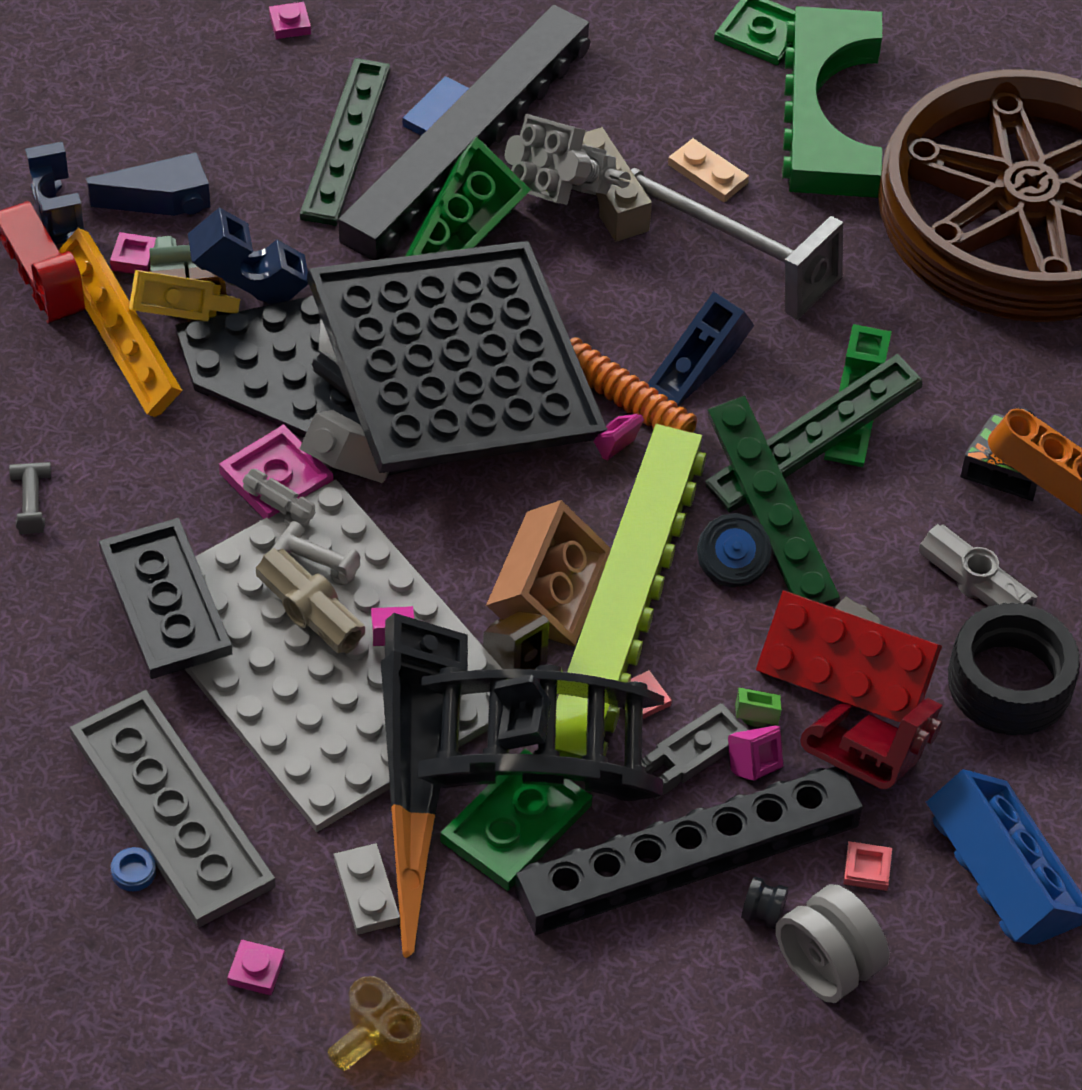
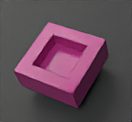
[269,2,311,39]
[110,232,156,274]
[227,940,285,995]

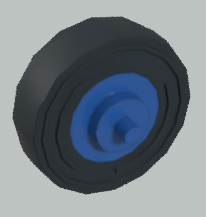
[697,513,772,588]

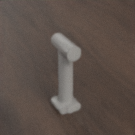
[271,521,361,584]

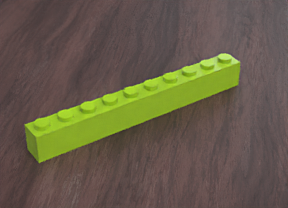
[555,424,707,759]

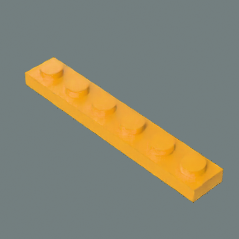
[58,228,182,417]

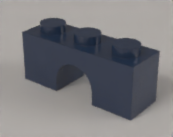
[188,207,309,305]

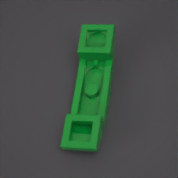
[824,324,892,467]

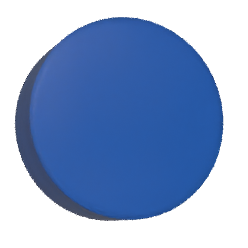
[111,847,156,891]

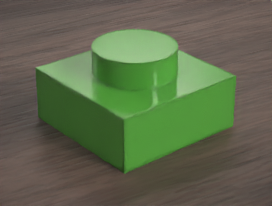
[735,688,782,727]

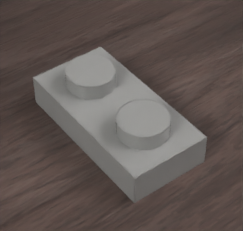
[334,843,400,935]

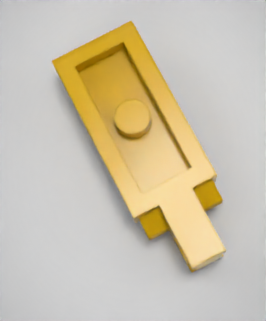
[129,270,240,322]

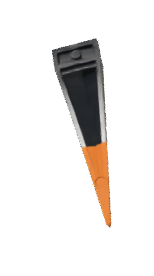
[380,613,468,958]

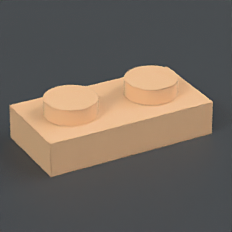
[668,138,749,202]

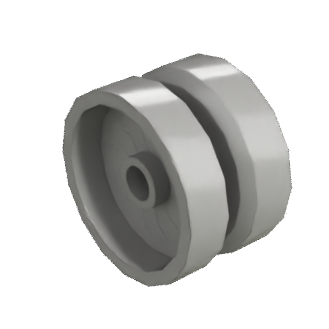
[776,884,890,1003]

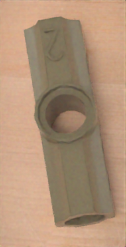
[255,548,365,654]

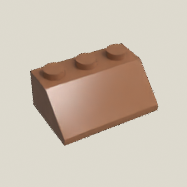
[486,500,611,646]

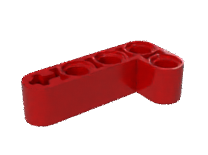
[0,201,85,323]

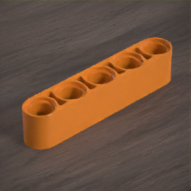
[988,408,1082,515]

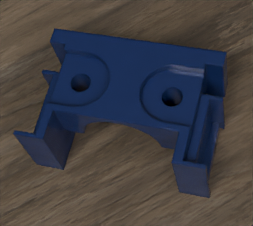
[25,141,85,245]

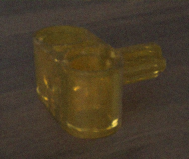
[327,976,422,1070]

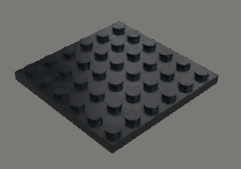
[306,241,607,473]

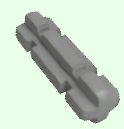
[243,469,316,525]

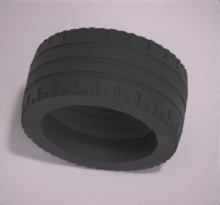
[948,603,1080,735]

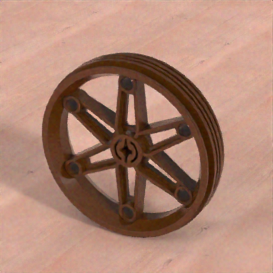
[878,69,1082,322]

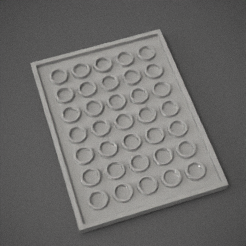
[185,480,502,832]

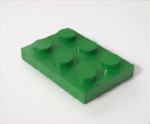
[440,748,593,891]

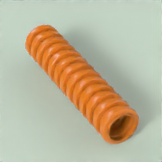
[570,337,697,433]

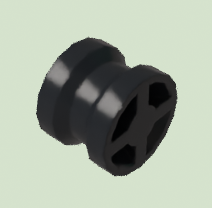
[741,876,789,930]

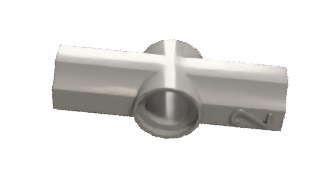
[919,524,1038,607]

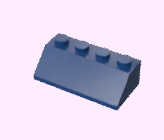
[926,769,1082,945]

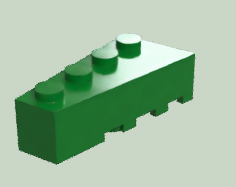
[406,136,531,256]

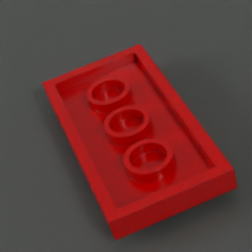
[756,591,942,723]

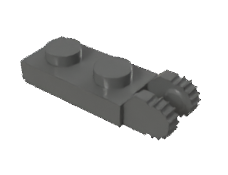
[642,703,748,800]

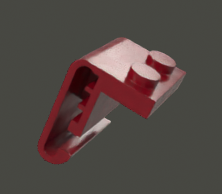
[800,697,943,789]

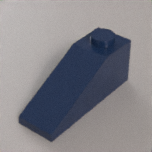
[86,152,211,216]
[648,291,755,406]

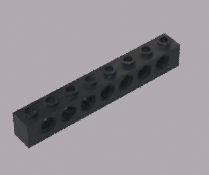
[515,766,863,936]

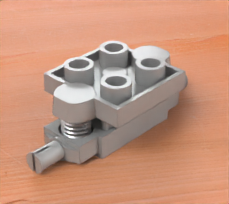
[504,114,631,205]

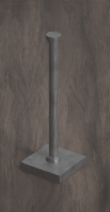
[631,168,843,320]

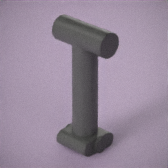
[9,462,51,534]

